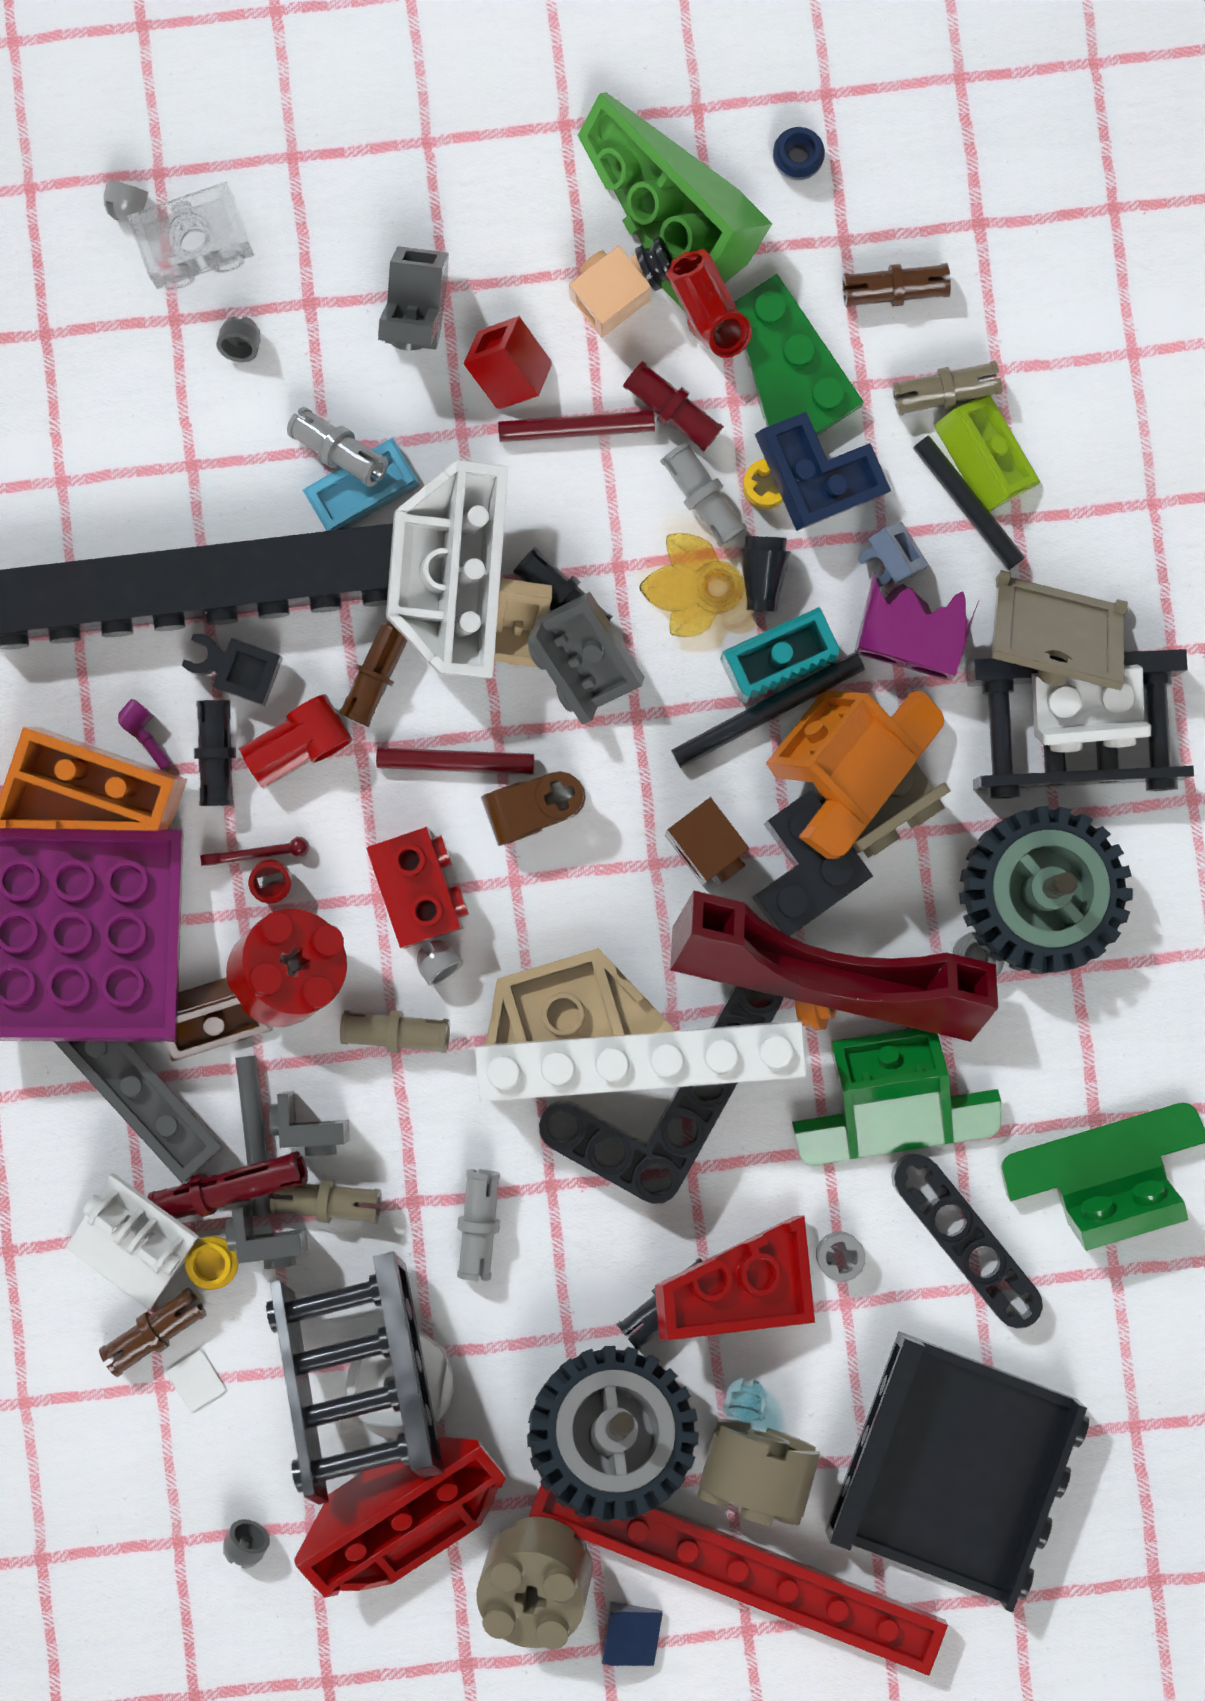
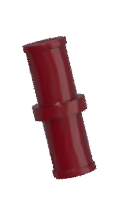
[622,361,724,452]

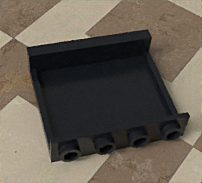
[825,1331,1089,1613]

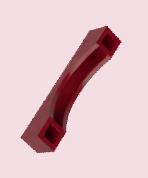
[670,890,998,1042]

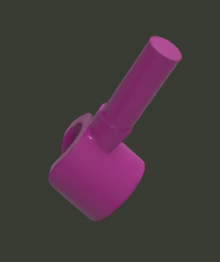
[118,699,172,770]

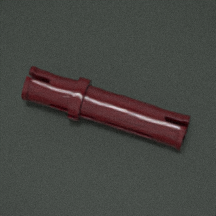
[147,1151,308,1220]

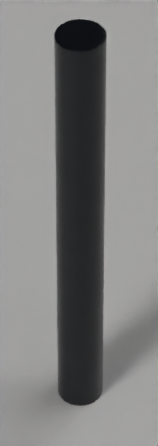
[671,652,865,768]

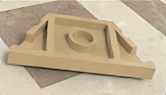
[486,948,675,1044]

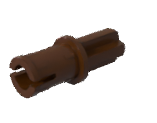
[338,622,407,727]

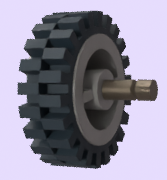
[527,1346,699,1522]

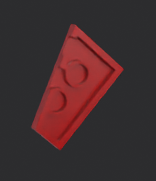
[655,1215,815,1340]

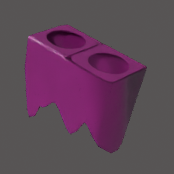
[854,571,980,680]

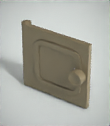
[991,570,1128,691]

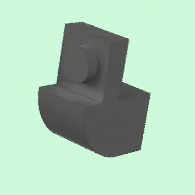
[378,246,449,351]

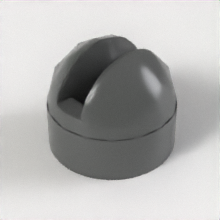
[216,317,261,362]
[223,1519,270,1569]

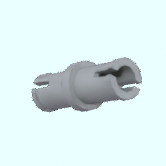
[287,407,388,487]
[660,441,747,547]
[457,1169,500,1281]

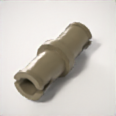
[892,360,1002,416]
[340,1010,450,1053]
[270,1179,382,1224]

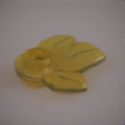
[639,533,744,637]

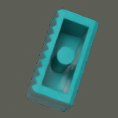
[720,607,840,704]

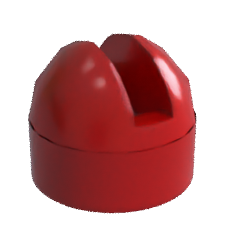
[248,859,292,904]

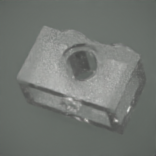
[127,181,254,290]

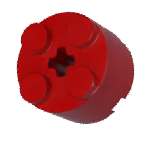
[226,909,347,1027]

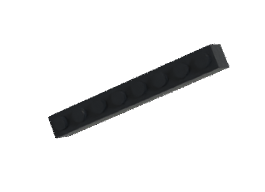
[0,523,393,650]

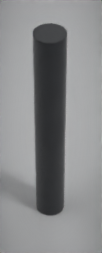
[913,435,1026,570]

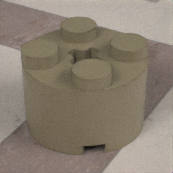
[697,1419,820,1526]
[476,1517,593,1649]

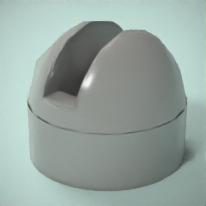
[104,180,148,222]
[417,940,463,986]

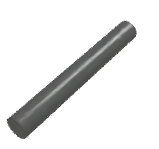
[235,1055,273,1216]

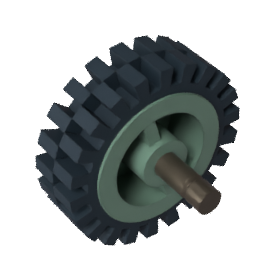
[959,806,1133,974]

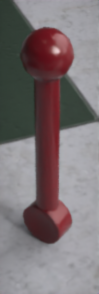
[200,837,310,866]

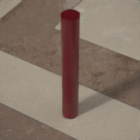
[498,410,655,442]
[376,747,534,775]

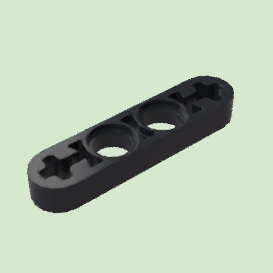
[891,1153,1043,1329]

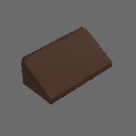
[164,977,273,1062]

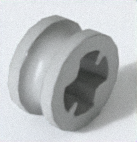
[816,1231,866,1282]

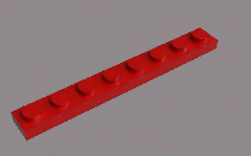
[529,1484,948,1676]

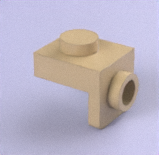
[494,578,552,667]

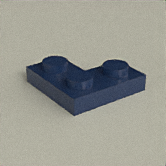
[754,412,891,531]

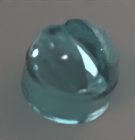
[723,1378,767,1422]

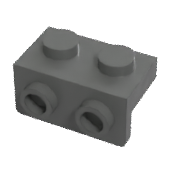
[528,592,645,725]

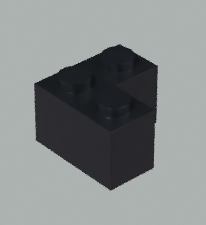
[752,790,873,936]

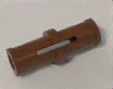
[842,263,951,308]
[99,1287,207,1377]

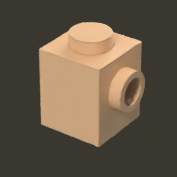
[569,245,651,338]

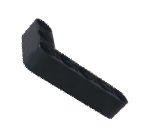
[539,986,784,1204]

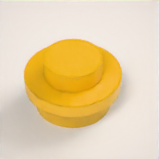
[185,1236,239,1290]

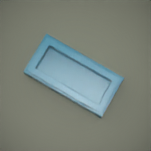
[303,438,420,531]

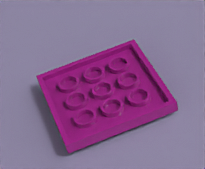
[0,828,184,1042]

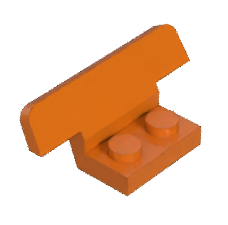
[766,690,944,859]

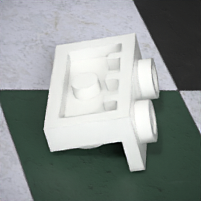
[1032,664,1151,752]

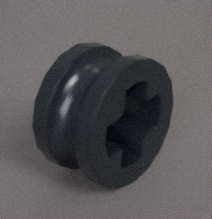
[635,236,674,291]

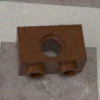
[665,797,750,886]

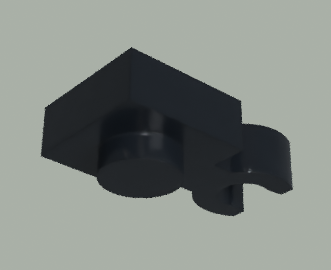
[182,634,283,707]

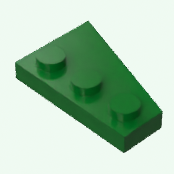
[734,274,864,436]

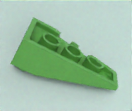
[577,92,772,312]

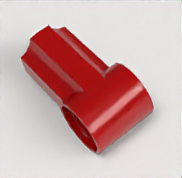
[665,248,752,358]
[239,694,353,788]

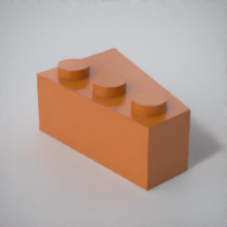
[0,727,188,831]

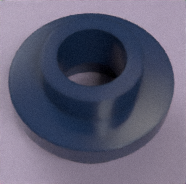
[772,127,825,180]

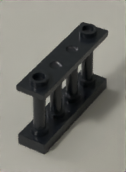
[966,649,1194,799]
[266,1251,445,1505]

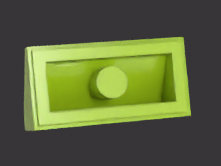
[935,395,1041,512]

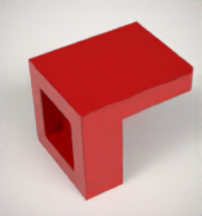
[463,316,552,409]

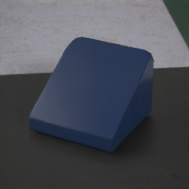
[601,1602,663,1666]

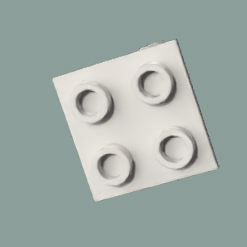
[65,1173,199,1310]

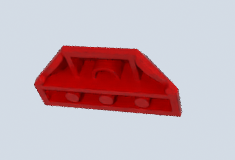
[294,1436,506,1598]

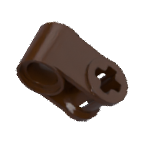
[481,771,586,847]

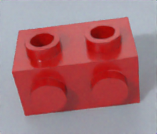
[366,827,469,949]

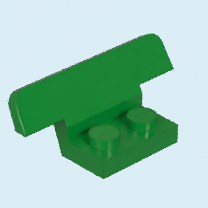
[792,1028,1001,1165]
[1001,1102,1205,1251]

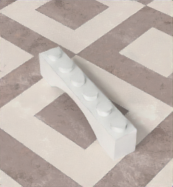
[475,1020,807,1102]

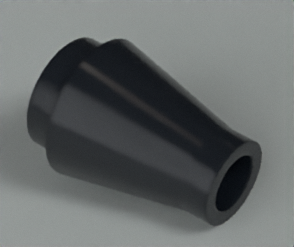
[739,536,791,611]

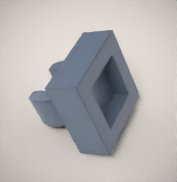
[858,522,929,587]

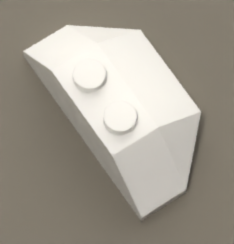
[386,460,509,679]

